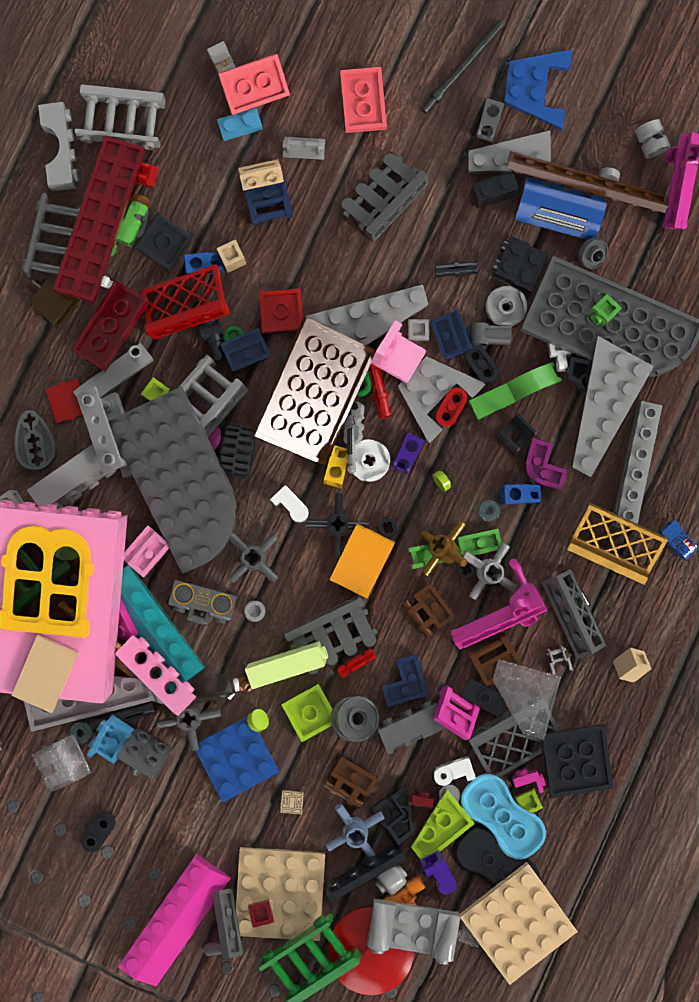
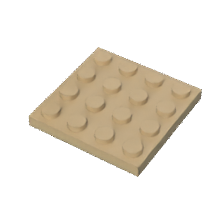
[236,847,325,941]
[460,862,578,985]

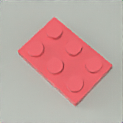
[218,54,290,115]
[340,67,387,133]

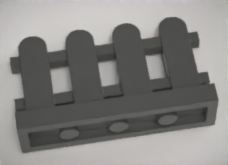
[342,154,429,242]
[284,595,378,674]

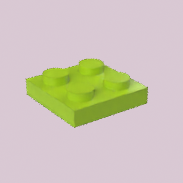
[281,684,333,742]

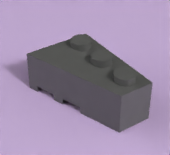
[378,701,445,755]

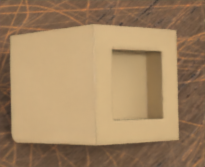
[217,239,246,273]
[613,648,651,682]

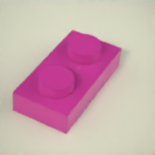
[117,598,138,641]

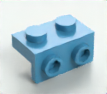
[87,715,134,764]

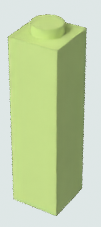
[245,641,328,689]

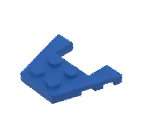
[504,50,572,130]

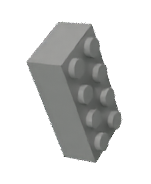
[27,444,117,509]

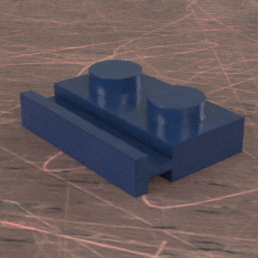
[430,309,473,360]
[220,328,270,372]

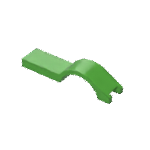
[469,362,562,420]
[408,529,502,569]

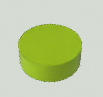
[432,471,451,492]
[247,709,269,732]

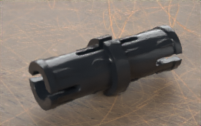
[435,261,478,278]

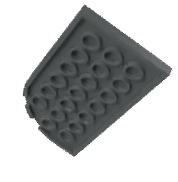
[520,256,699,378]
[108,386,236,574]

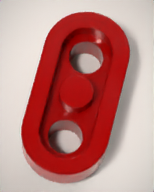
[436,388,467,427]

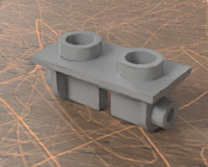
[283,137,325,160]

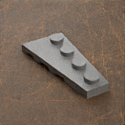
[468,131,551,173]

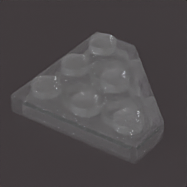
[493,659,561,740]

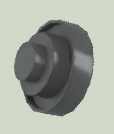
[578,237,608,269]

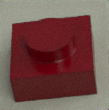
[410,791,434,808]
[248,899,274,928]

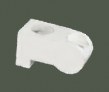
[270,485,309,523]
[434,756,476,786]

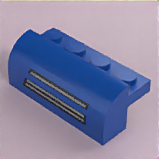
[515,177,607,240]

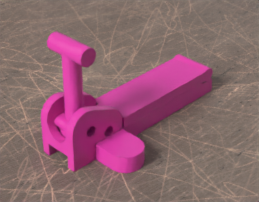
[663,132,699,229]
[451,559,547,650]

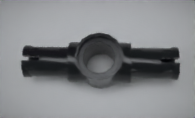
[196,300,226,362]

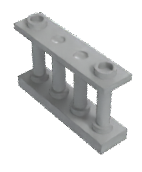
[75,84,166,150]
[179,355,248,437]
[76,386,132,478]

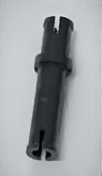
[90,701,156,732]

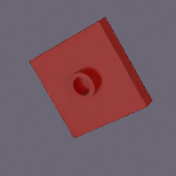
[259,289,303,334]

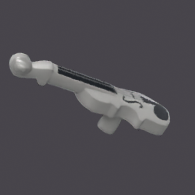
[343,401,365,474]

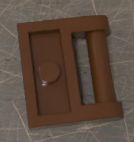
[467,632,523,686]

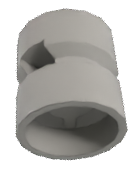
[635,119,671,159]

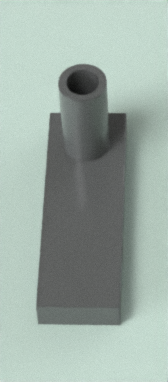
[204,888,243,959]

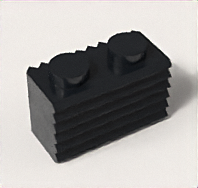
[471,171,518,209]

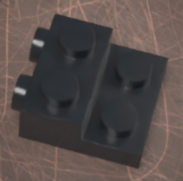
[492,236,548,293]

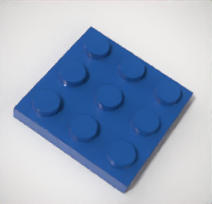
[195,716,279,802]

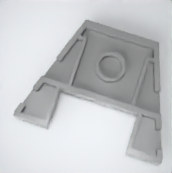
[398,356,485,444]

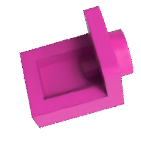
[511,769,546,793]

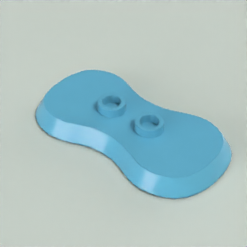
[461,774,546,860]

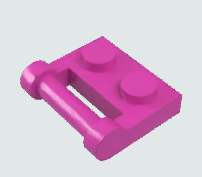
[433,685,480,740]

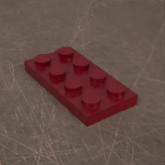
[71,280,150,372]

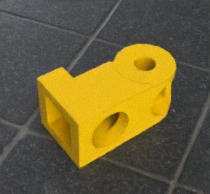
[324,445,348,489]

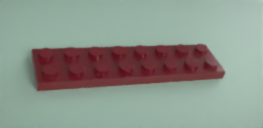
[53,136,146,304]

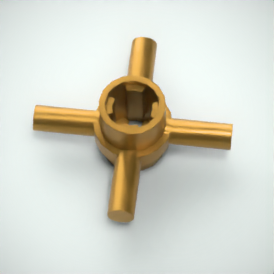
[420,520,467,576]

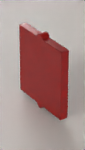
[45,378,83,424]

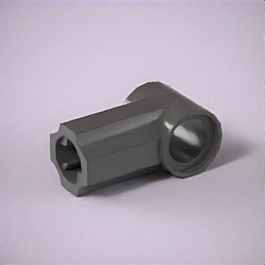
[470,323,512,347]

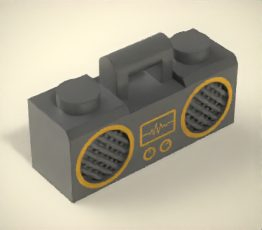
[168,580,238,626]

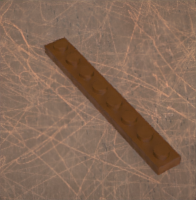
[507,151,668,213]

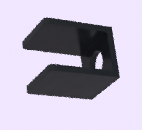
[494,413,538,456]

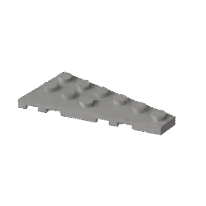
[305,285,428,346]
[572,336,654,477]
[24,676,156,732]

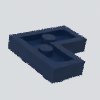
[382,654,428,707]

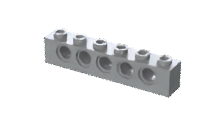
[611,401,662,528]

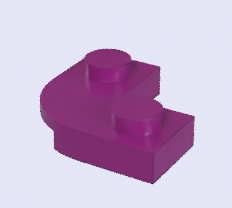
[525,438,567,491]

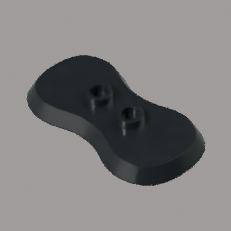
[452,824,540,888]

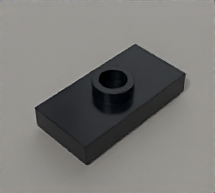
[460,678,508,717]

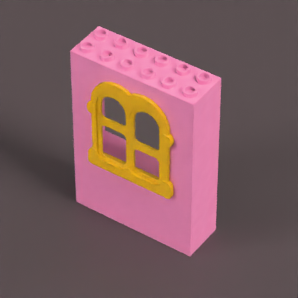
[0,500,127,703]

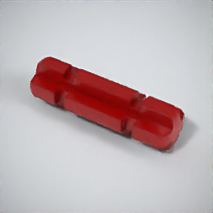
[337,648,376,678]

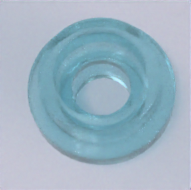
[479,500,500,521]
[70,722,92,744]

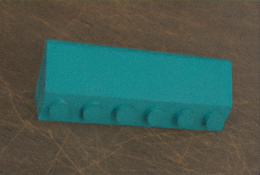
[121,565,206,693]

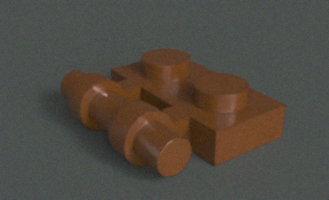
[402,583,455,638]
[323,755,378,809]

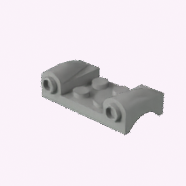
[366,899,460,965]

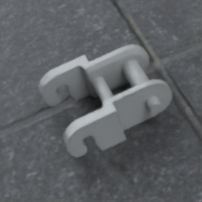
[546,645,573,676]

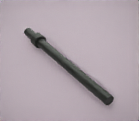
[421,19,506,114]

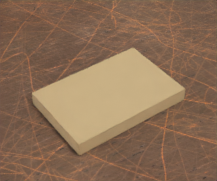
[11,635,79,713]

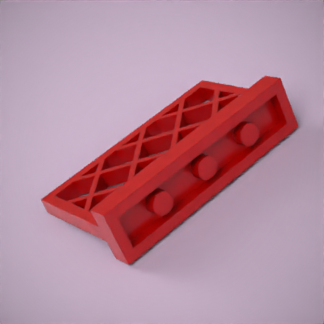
[141,264,230,340]

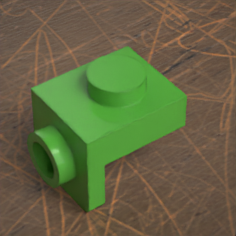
[588,294,622,327]

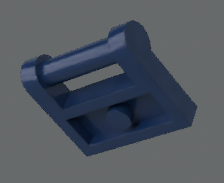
[245,179,293,226]

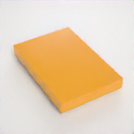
[329,524,395,598]

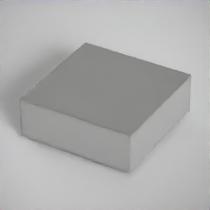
[408,319,429,341]

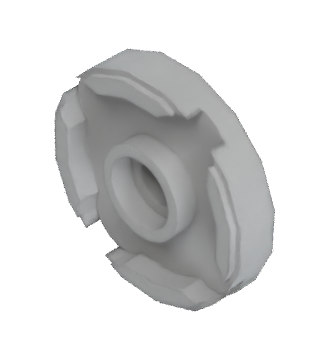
[485,286,527,327]

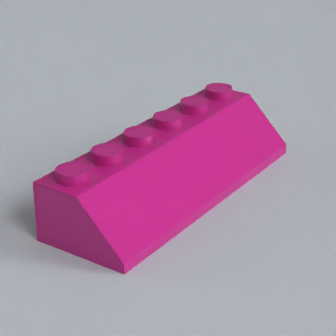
[118,853,231,986]

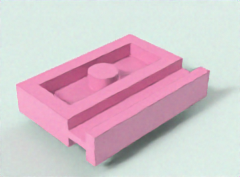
[124,526,169,577]

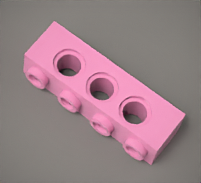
[115,635,196,715]

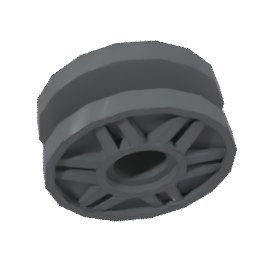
[331,696,379,742]

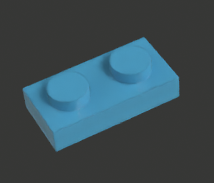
[217,108,263,141]

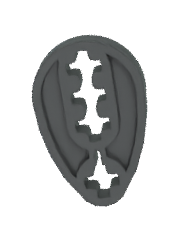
[15,410,57,471]

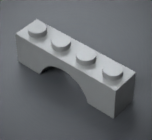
[38,102,79,192]

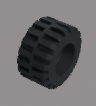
[219,423,257,479]

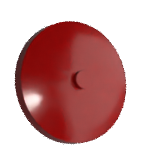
[328,905,414,995]

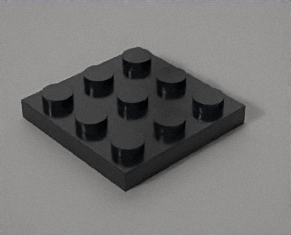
[541,724,614,798]

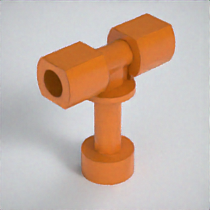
[382,874,426,905]

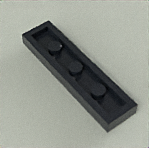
[324,845,406,902]

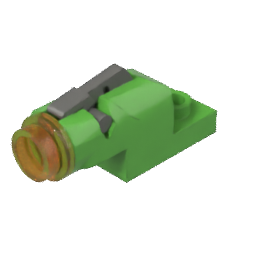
[110,194,150,257]

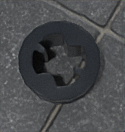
[378,518,397,538]
[456,562,476,578]

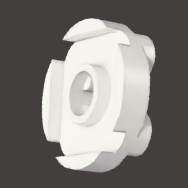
[352,439,390,482]

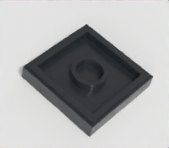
[134,212,192,271]

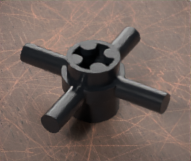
[306,493,370,556]

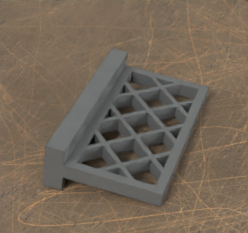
[468,693,560,777]

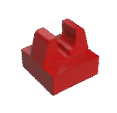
[135,162,159,189]

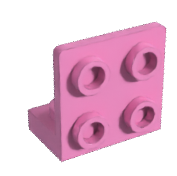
[371,320,426,383]

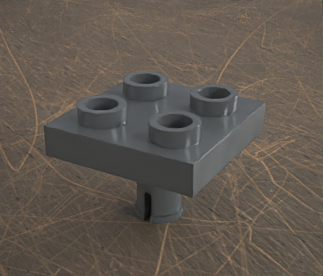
[116,728,173,779]

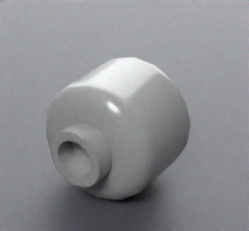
[375,864,407,895]

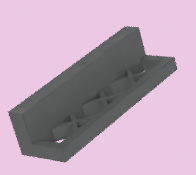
[541,569,606,659]

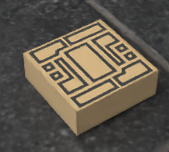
[280,790,304,814]

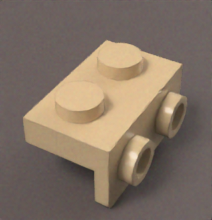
[238,159,284,191]

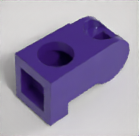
[392,432,425,475]
[420,850,457,894]

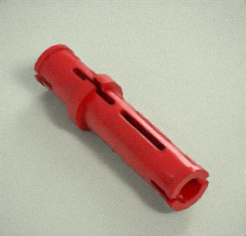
[368,363,392,419]

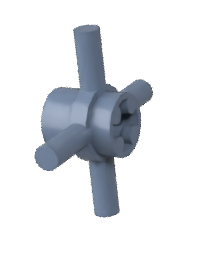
[326,804,385,857]

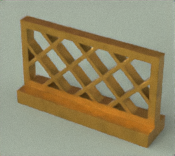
[567,503,668,585]

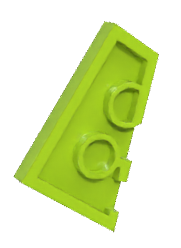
[411,789,474,859]

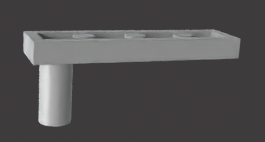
[73,342,154,399]

